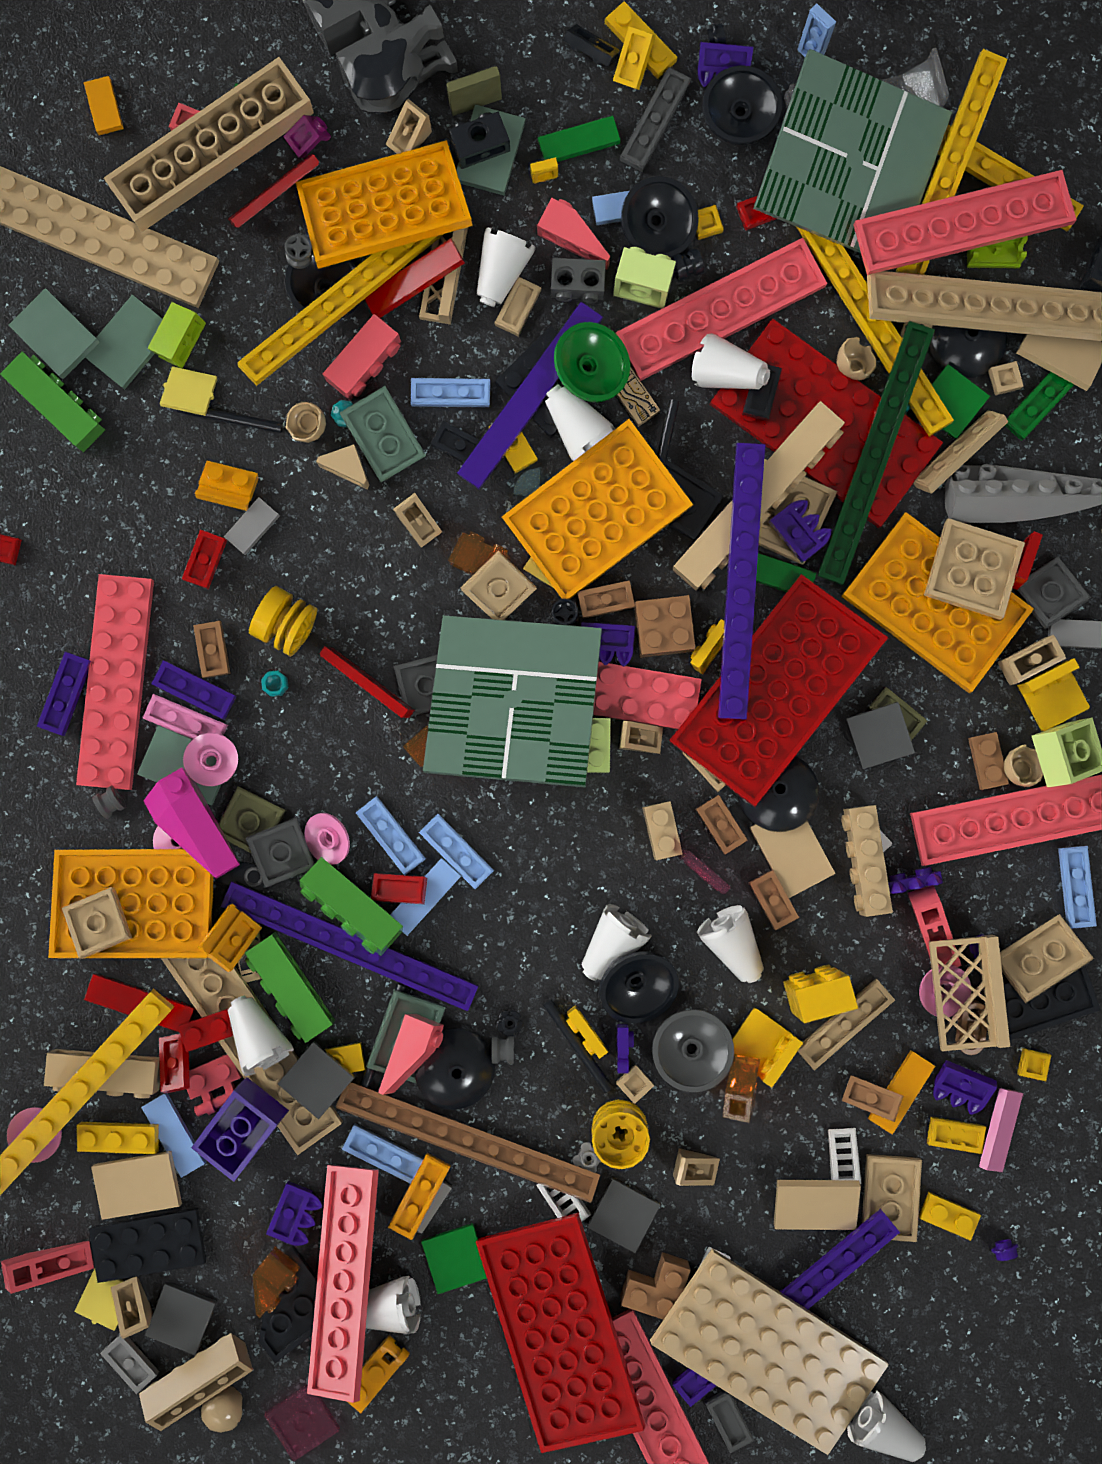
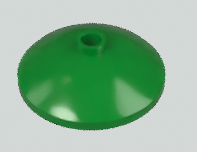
[554,322,630,402]

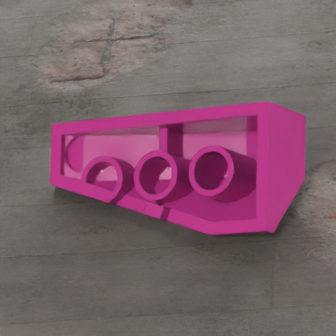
[144,767,240,879]

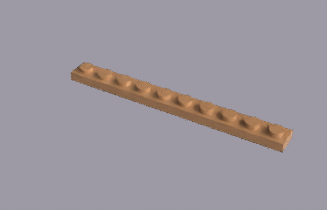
[336,1082,600,1203]

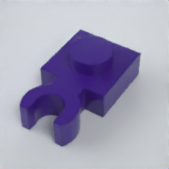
[617,1024,634,1073]

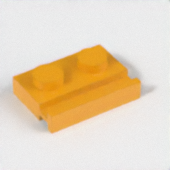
[195,461,259,511]
[198,904,262,972]

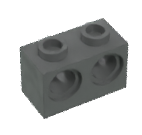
[551,258,606,303]

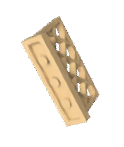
[929,935,1010,1051]

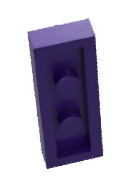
[37,652,91,736]
[151,660,237,720]

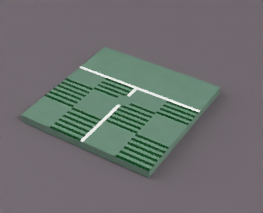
[753,49,952,253]
[423,616,602,787]

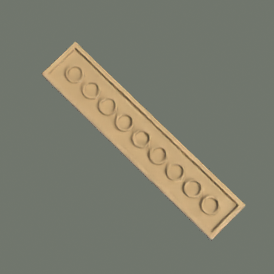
[0,166,219,308]
[867,271,1102,341]
[161,958,343,1155]

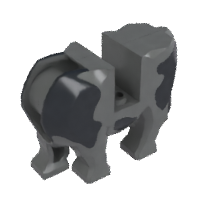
[302,0,458,113]

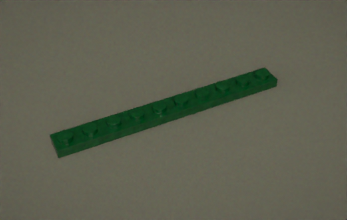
[817,321,935,585]

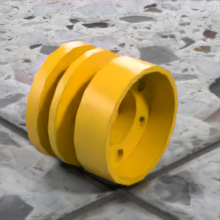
[249,586,317,657]
[591,1099,650,1169]

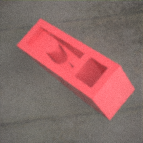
[537,198,610,270]
[908,885,962,967]
[378,1014,444,1095]
[1,1241,94,1294]

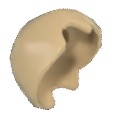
[836,337,876,380]
[286,402,326,443]
[1004,744,1043,787]
[201,1386,243,1433]

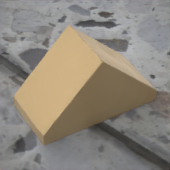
[386,99,432,154]
[316,444,369,489]
[393,493,442,548]
[619,721,663,754]
[673,1149,720,1186]
[111,1276,153,1339]

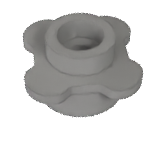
[573,1142,601,1173]

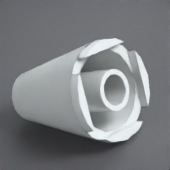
[477,228,535,307]
[692,333,770,389]
[545,384,615,461]
[582,904,651,981]
[697,905,764,983]
[228,995,294,1076]
[366,1276,421,1334]
[847,1391,926,1462]

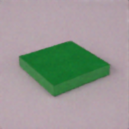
[932,364,990,440]
[422,1223,487,1294]

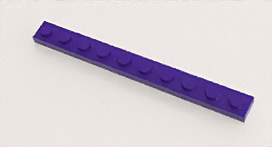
[718,443,765,719]
[221,881,479,1011]
[672,1208,900,1407]

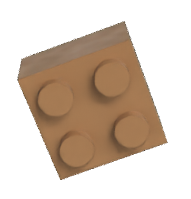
[635,595,695,658]

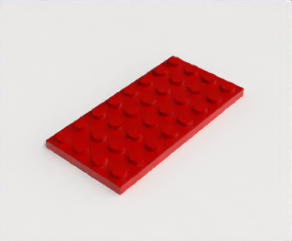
[709,319,943,528]
[669,574,888,807]
[476,1213,645,1453]

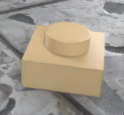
[989,361,1023,395]
[616,1064,654,1104]

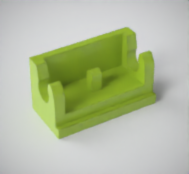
[967,236,1028,268]
[147,302,206,368]

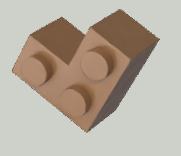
[620,1252,690,1320]

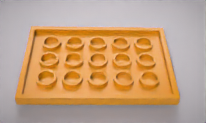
[296,140,473,269]
[502,419,694,599]
[842,512,1034,693]
[48,849,213,958]

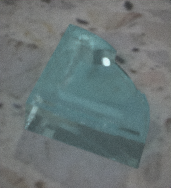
[513,468,540,496]

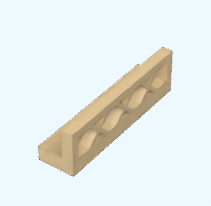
[419,227,468,325]

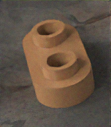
[955,1000,987,1055]

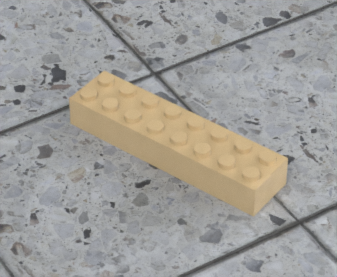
[104,57,314,232]
[673,401,845,591]

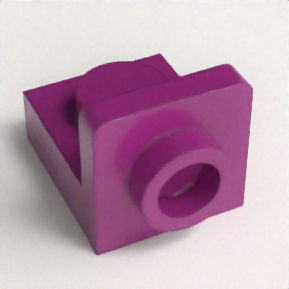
[283,115,331,158]

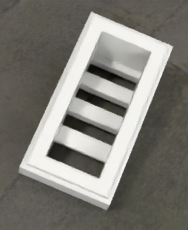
[828,1128,861,1184]
[536,1184,591,1222]

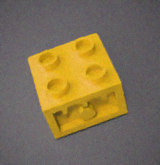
[1017,658,1090,731]
[732,1008,803,1088]

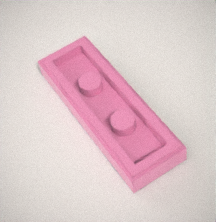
[143,694,228,739]
[979,1088,1023,1172]

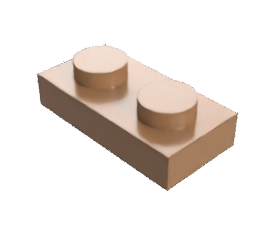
[577,581,635,619]
[193,621,230,678]
[968,732,1009,790]
[695,795,747,854]
[748,870,799,930]
[842,1075,904,1122]

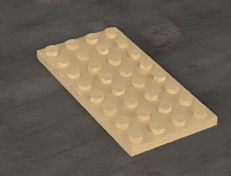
[650,1249,889,1455]

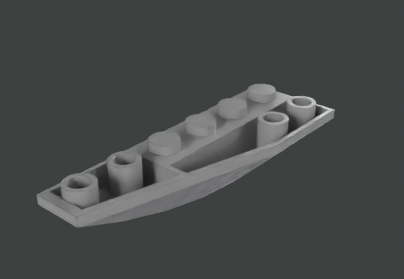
[945,464,1102,523]

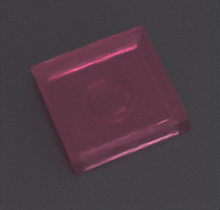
[679,850,731,894]
[264,1384,340,1462]

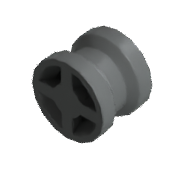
[285,234,312,269]
[92,785,126,819]
[492,1036,514,1064]

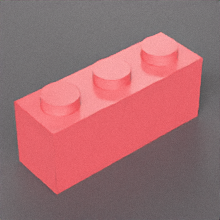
[323,314,401,401]

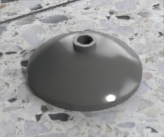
[652,1009,734,1092]

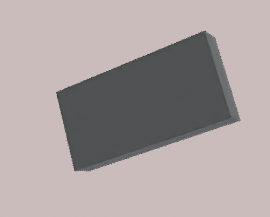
[704,1391,754,1453]

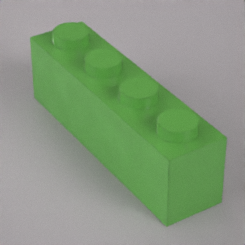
[0,352,105,452]
[299,857,403,956]
[245,932,335,1043]

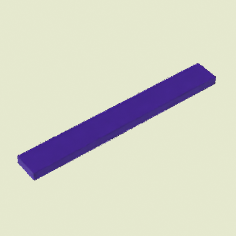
[457,302,603,490]

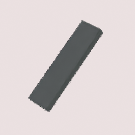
[620,67,692,173]

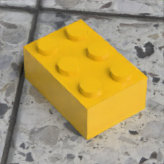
[783,965,858,1023]

